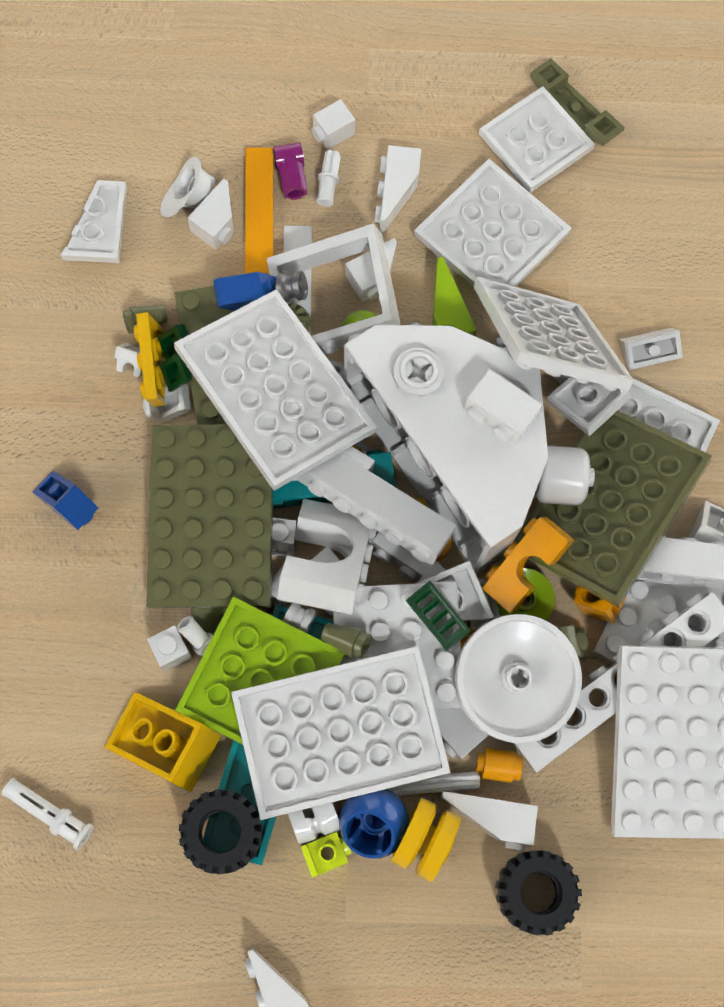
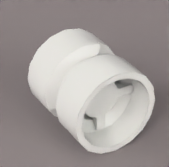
[288,803,340,846]

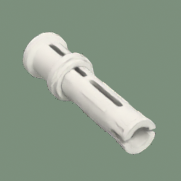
[1,778,94,851]

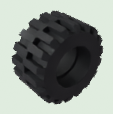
[178,789,263,874]
[495,850,582,936]

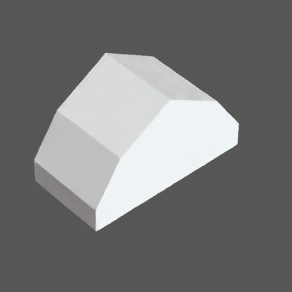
[343,325,548,575]

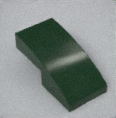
[158,324,193,392]

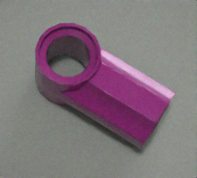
[273,142,307,200]

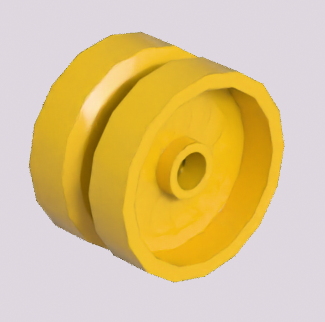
[390,797,462,883]

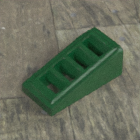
[406,581,471,651]

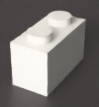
[464,369,543,445]

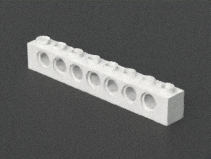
[513,592,724,773]

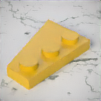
[134,312,165,407]

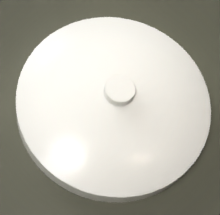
[455,614,582,743]

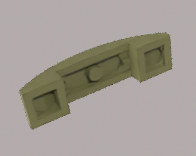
[530,58,625,146]

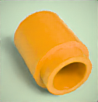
[476,747,523,783]

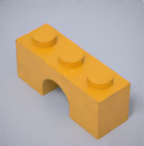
[482,517,575,613]

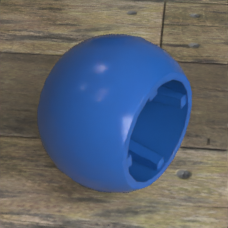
[339,789,409,859]

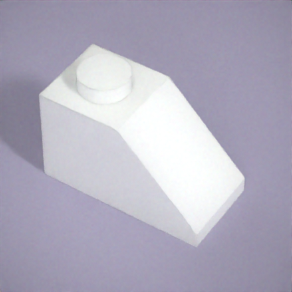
[187,178,234,250]
[345,238,397,303]

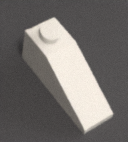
[440,791,538,851]

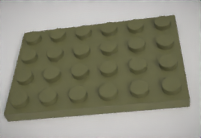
[513,410,712,608]
[146,424,273,608]

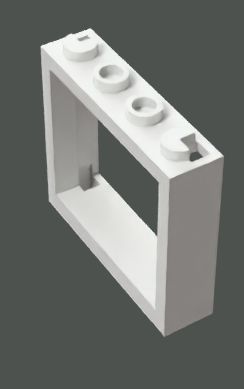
[267,223,401,354]

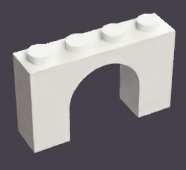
[277,499,377,615]

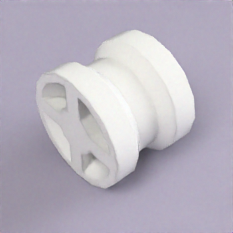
[283,603,317,633]

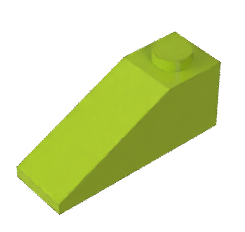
[432,256,477,336]

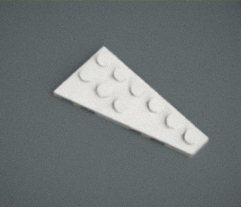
[553,374,720,452]

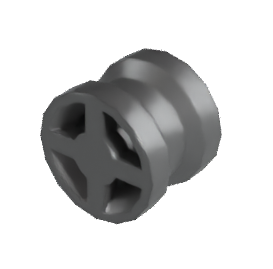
[276,271,308,302]

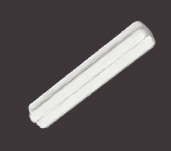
[388,771,480,796]

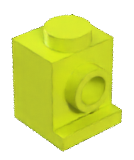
[301,832,352,878]

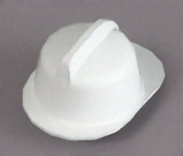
[160,157,215,218]

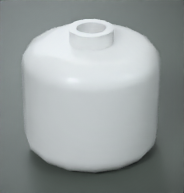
[535,445,595,505]

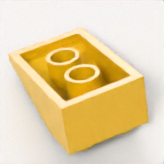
[104,692,221,793]

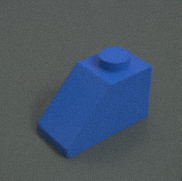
[213,272,276,311]
[33,471,99,530]

